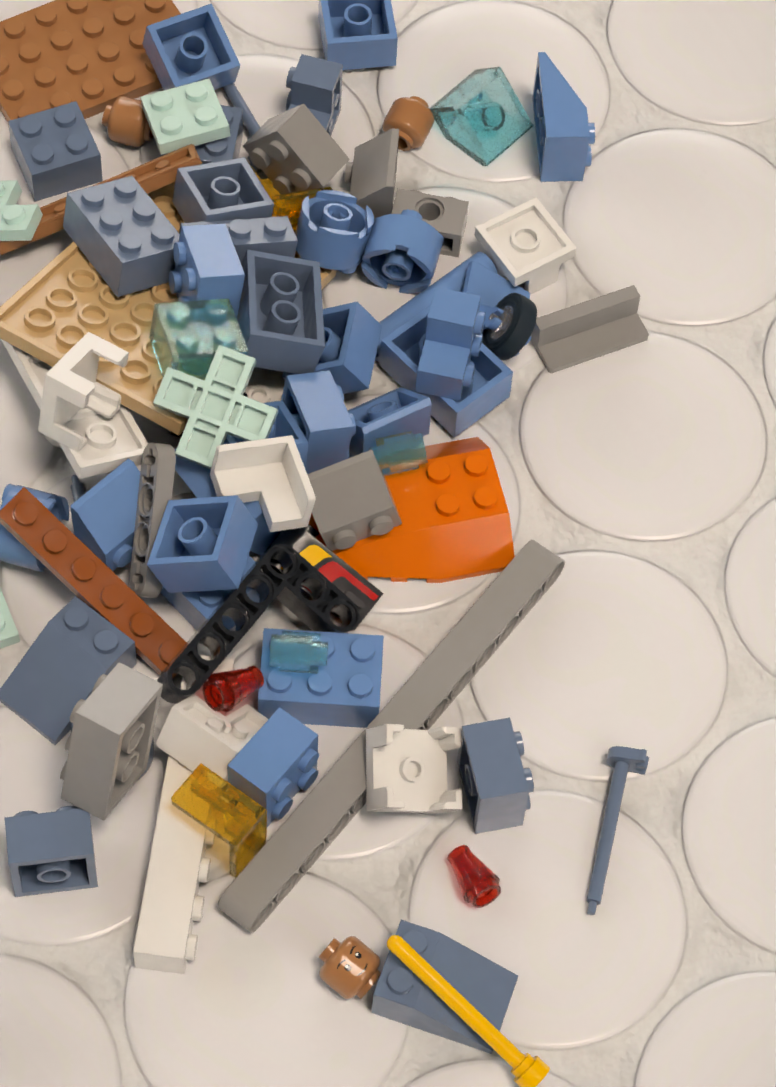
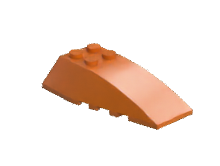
[309,437,515,583]

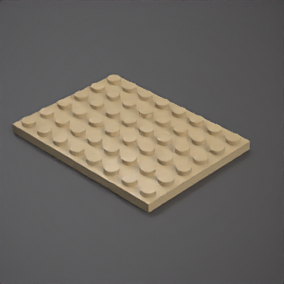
[0,182,337,435]

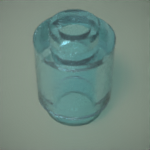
[369,431,428,476]
[269,631,328,674]

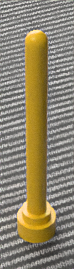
[387,935,550,1087]

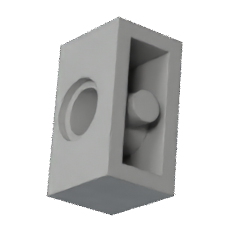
[391,188,469,258]

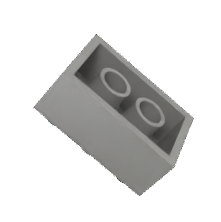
[60,662,163,820]

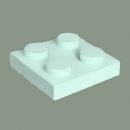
[140,79,231,155]

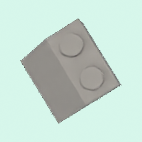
[343,128,399,219]
[307,450,402,551]

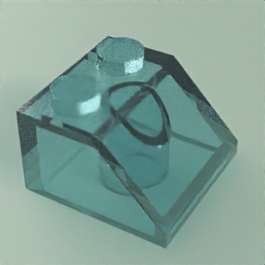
[429,67,534,166]

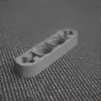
[130,442,176,598]

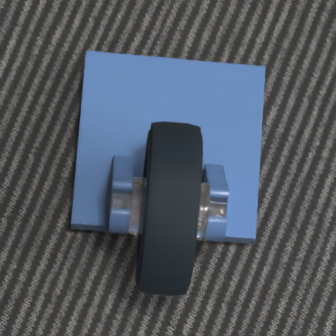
[463,260,537,360]

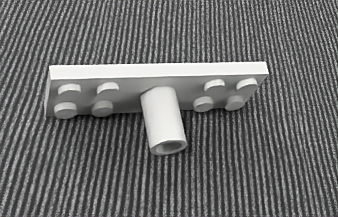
[1,339,148,479]

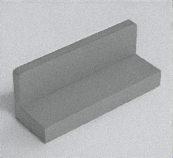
[531,285,649,373]

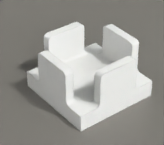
[474,197,577,295]

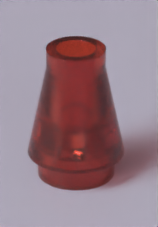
[202,665,264,712]
[447,845,501,908]

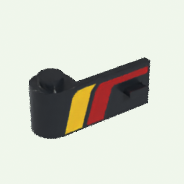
[263,524,384,630]

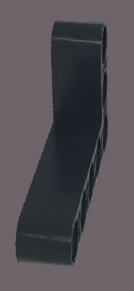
[157,544,359,704]

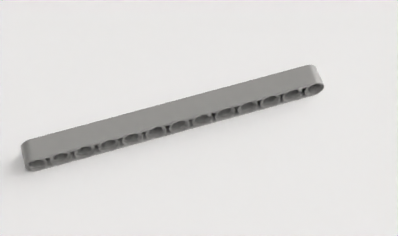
[218,540,565,933]

